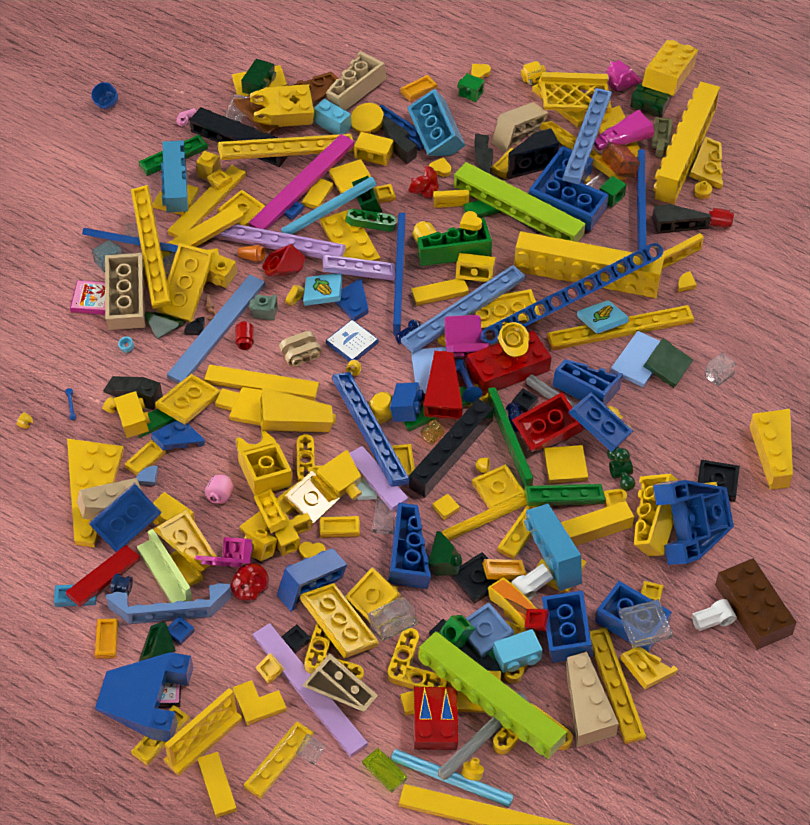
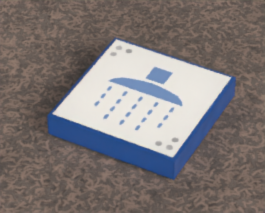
[326,319,379,361]

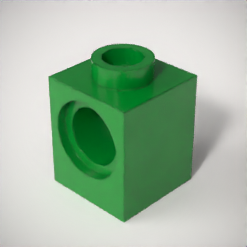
[457,73,485,102]
[599,176,627,208]
[439,615,475,648]

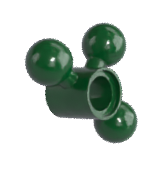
[607,447,636,491]

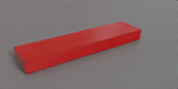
[66,545,140,607]

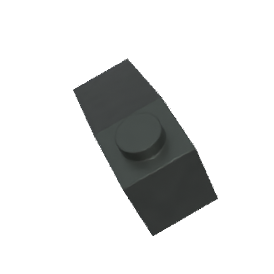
[652,204,711,234]
[103,376,163,410]

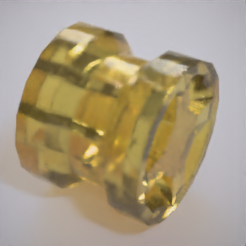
[420,420,445,444]

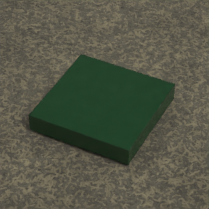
[643,338,693,388]

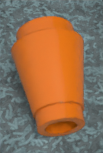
[237,245,266,263]

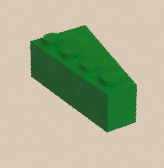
[417,218,492,266]

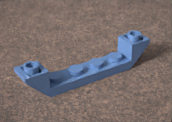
[106,583,231,624]

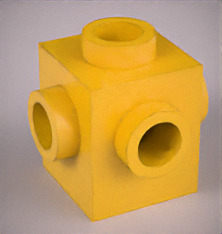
[244,528,277,561]

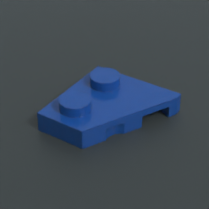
[335,279,369,321]
[151,420,205,450]

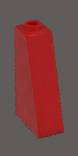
[423,351,463,420]

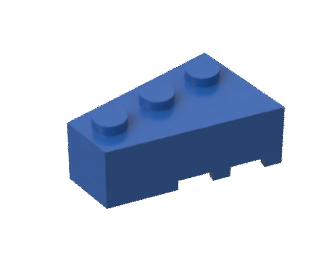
[552,359,623,405]
[277,548,347,612]

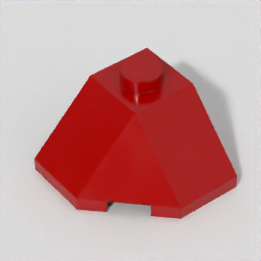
[262,244,306,277]

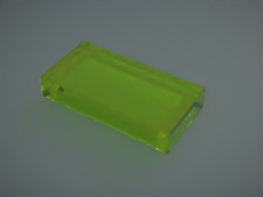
[362,748,407,793]

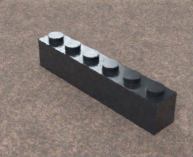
[190,107,288,167]
[409,398,493,498]

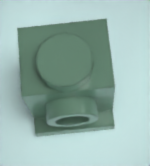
[249,294,278,320]

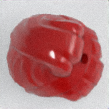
[408,165,439,198]
[230,563,269,601]

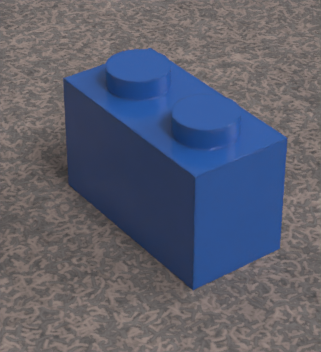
[390,382,424,422]

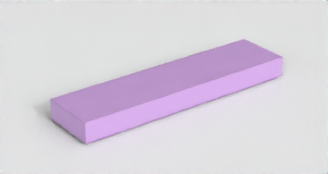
[322,255,395,281]
[350,446,408,511]

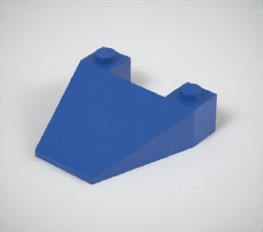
[653,480,734,565]
[95,652,194,742]

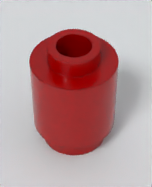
[709,207,734,228]
[235,321,254,350]

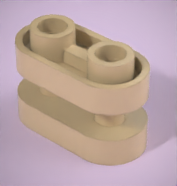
[279,331,322,367]

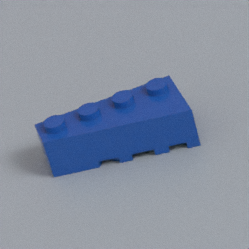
[388,502,431,589]

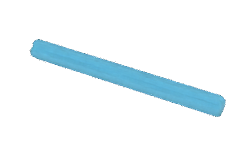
[281,177,376,235]
[391,749,513,807]

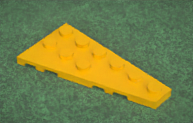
[67,439,124,548]

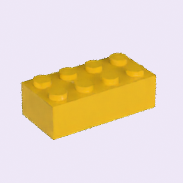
[642,40,698,96]

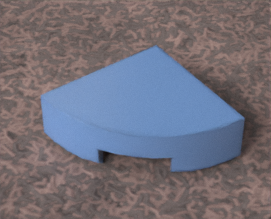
[136,466,158,486]

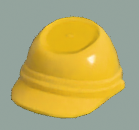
[498,322,529,357]
[368,392,393,424]

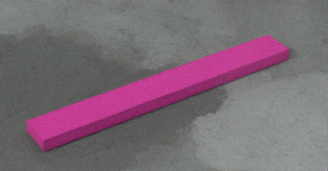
[249,134,355,230]

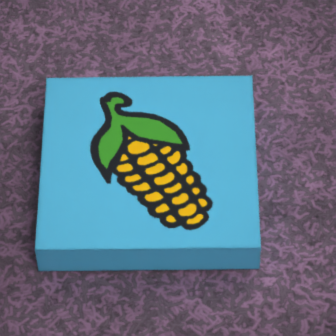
[303,273,343,306]
[577,300,629,334]

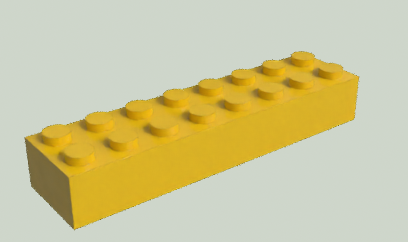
[653,81,720,205]
[514,231,664,298]

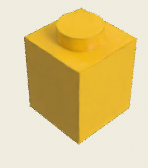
[196,151,221,180]

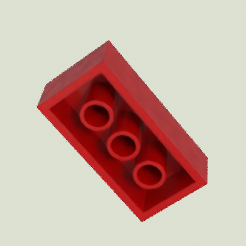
[466,330,552,396]

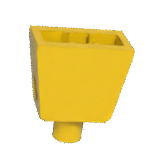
[316,450,362,500]

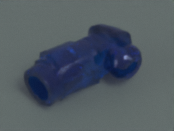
[395,319,421,345]
[505,402,521,432]

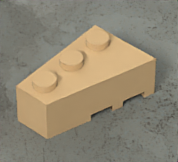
[491,102,548,153]
[77,478,141,519]
[302,653,378,712]

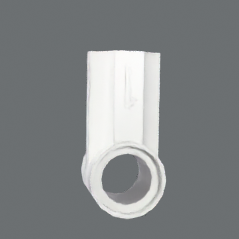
[511,563,554,600]
[692,599,737,631]

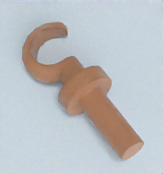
[205,294,217,320]

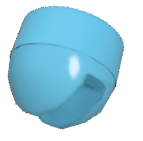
[118,336,134,353]

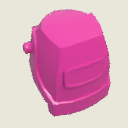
[605,60,643,91]

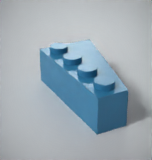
[161,140,188,213]
[524,504,582,591]

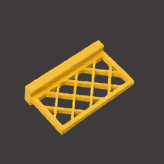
[538,72,612,112]
[164,688,242,776]

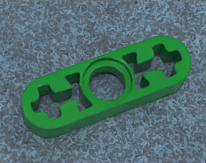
[345,209,397,232]

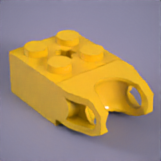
[250,84,314,127]
[235,430,292,496]

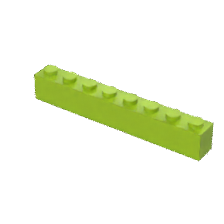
[453,162,586,242]
[418,632,567,759]

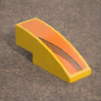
[488,577,537,629]

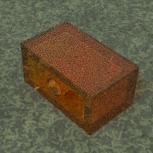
[602,143,640,178]

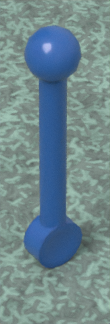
[65,388,76,420]

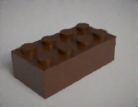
[715,558,797,650]

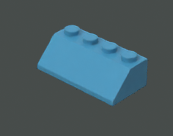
[407,89,466,156]

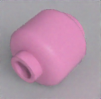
[205,475,234,504]

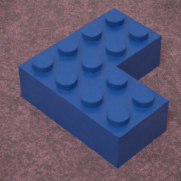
[529,146,609,231]

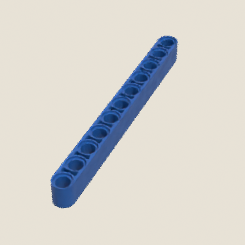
[480,243,663,345]

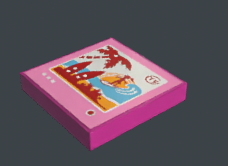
[70,280,105,315]

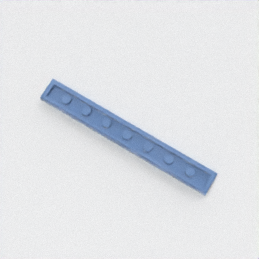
[563,88,612,184]
[401,265,525,354]
[167,274,265,384]

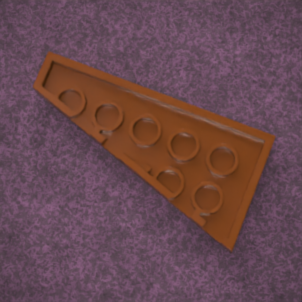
[233,72,339,134]

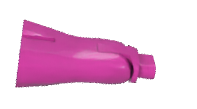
[594,110,655,151]

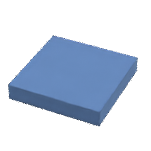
[466,602,514,658]

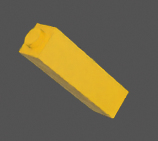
[560,501,634,546]

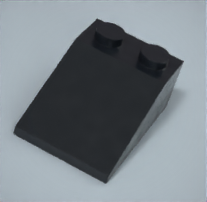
[507,128,559,179]

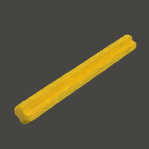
[442,493,527,540]

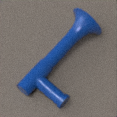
[455,359,482,402]

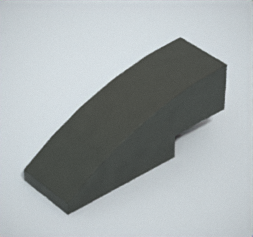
[383,116,417,164]
[474,134,493,173]

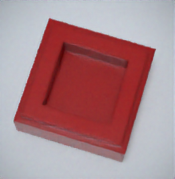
[524,609,549,631]

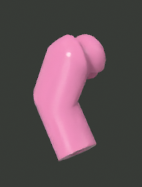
[176,108,196,127]

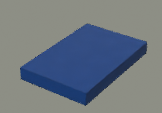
[569,392,633,452]
[89,483,162,552]

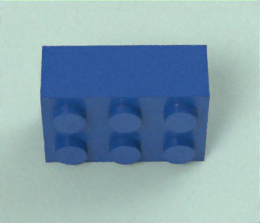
[595,581,672,653]
[542,590,594,663]

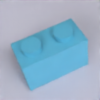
[313,99,351,135]
[493,629,542,673]

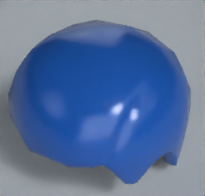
[91,82,118,110]

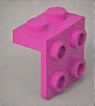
[444,315,489,357]
[195,537,252,567]

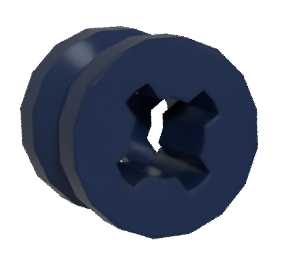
[110,573,133,596]

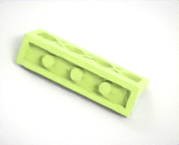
[137,529,193,603]

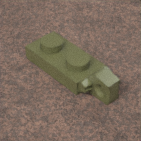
[652,117,673,158]

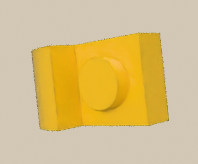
[275,513,312,556]

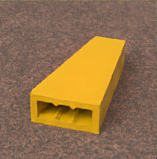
[260,388,336,432]

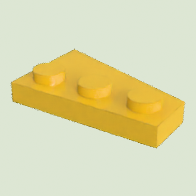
[689,136,723,189]
[153,510,217,572]

